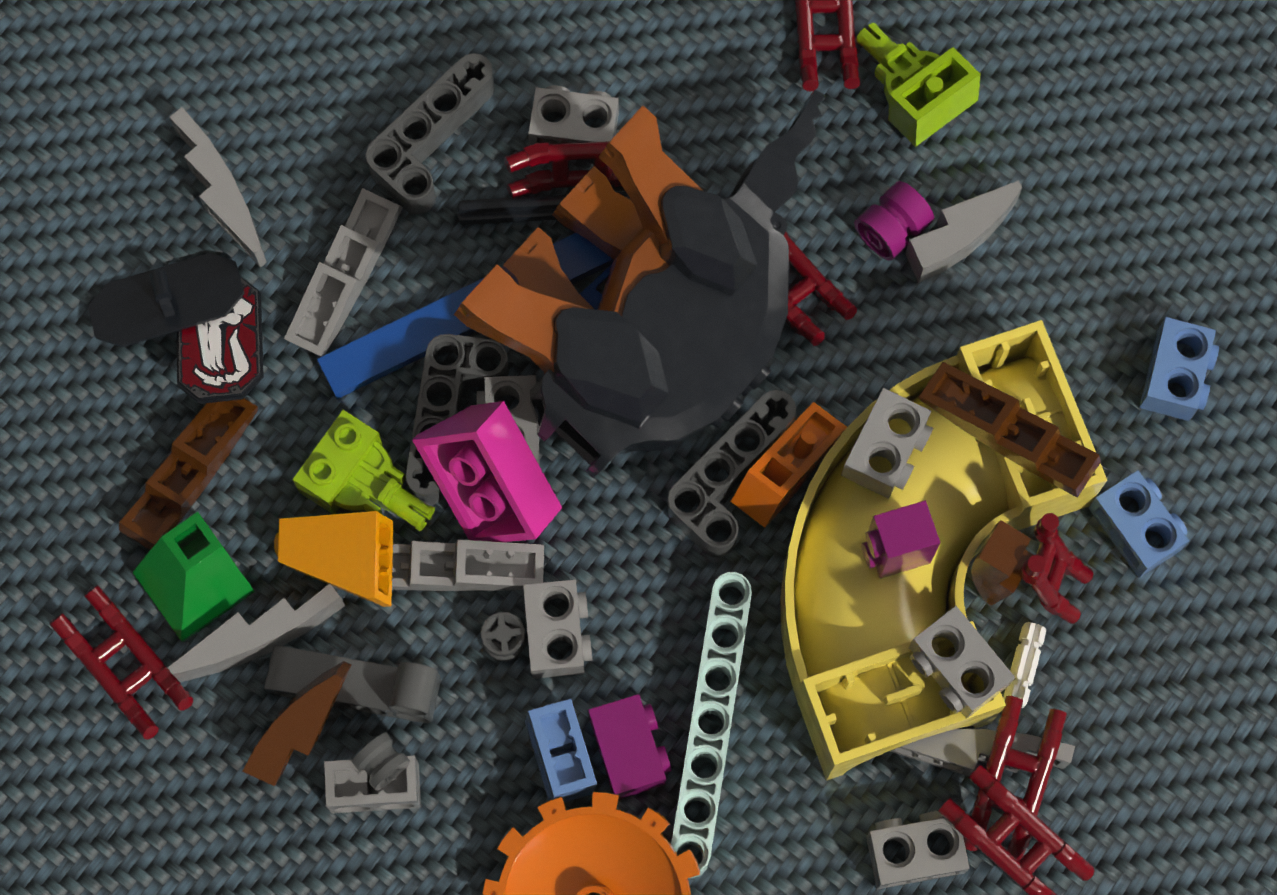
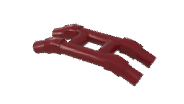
[795,0,860,91]
[504,141,623,199]
[784,232,857,346]
[1021,513,1094,624]
[49,585,193,740]
[963,696,1067,860]
[938,765,1095,895]

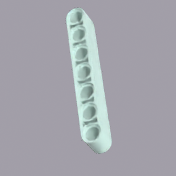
[671,572,752,879]

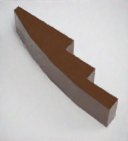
[919,362,1101,498]
[119,398,258,550]

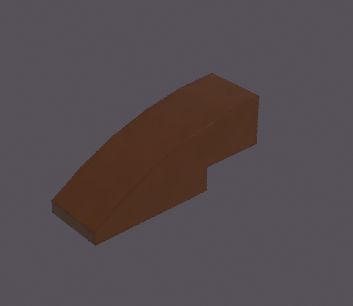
[971,520,1033,606]
[242,661,351,786]

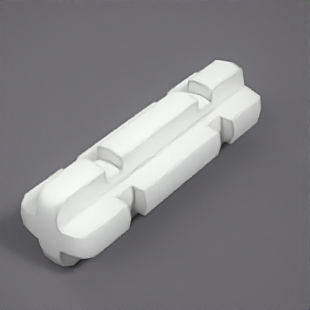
[1003,622,1046,708]

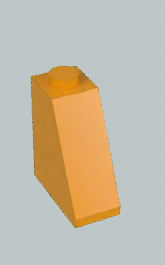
[274,511,393,607]

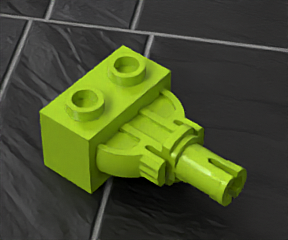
[856,22,981,147]
[293,410,435,531]

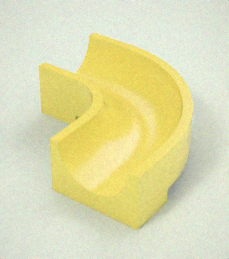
[780,320,1107,781]

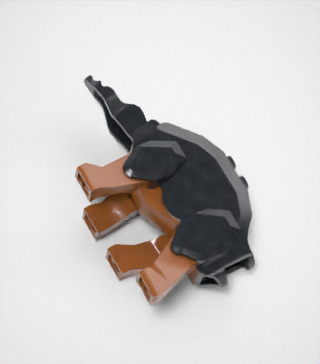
[454,90,826,478]

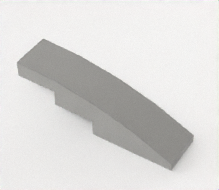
[169,107,267,268]
[284,188,403,357]
[392,540,544,591]
[168,584,345,682]
[890,729,1075,776]

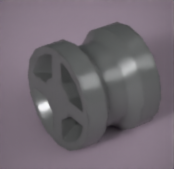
[481,612,526,661]
[352,733,410,790]

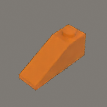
[731,402,847,527]

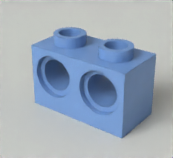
[1139,317,1219,421]
[1089,470,1190,578]
[525,699,597,802]

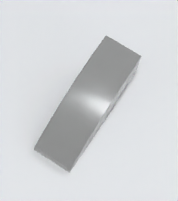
[905,180,1022,283]

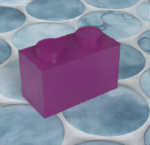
[862,500,941,579]
[588,694,672,800]

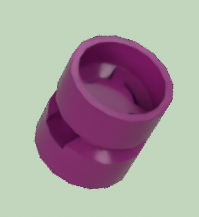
[854,181,934,261]

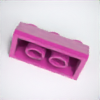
[412,401,562,542]

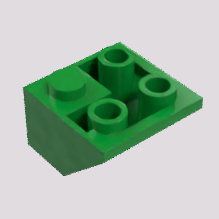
[133,512,255,643]

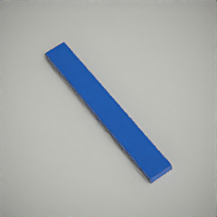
[317,233,614,399]

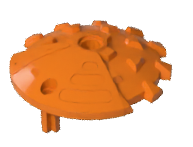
[482,792,700,895]

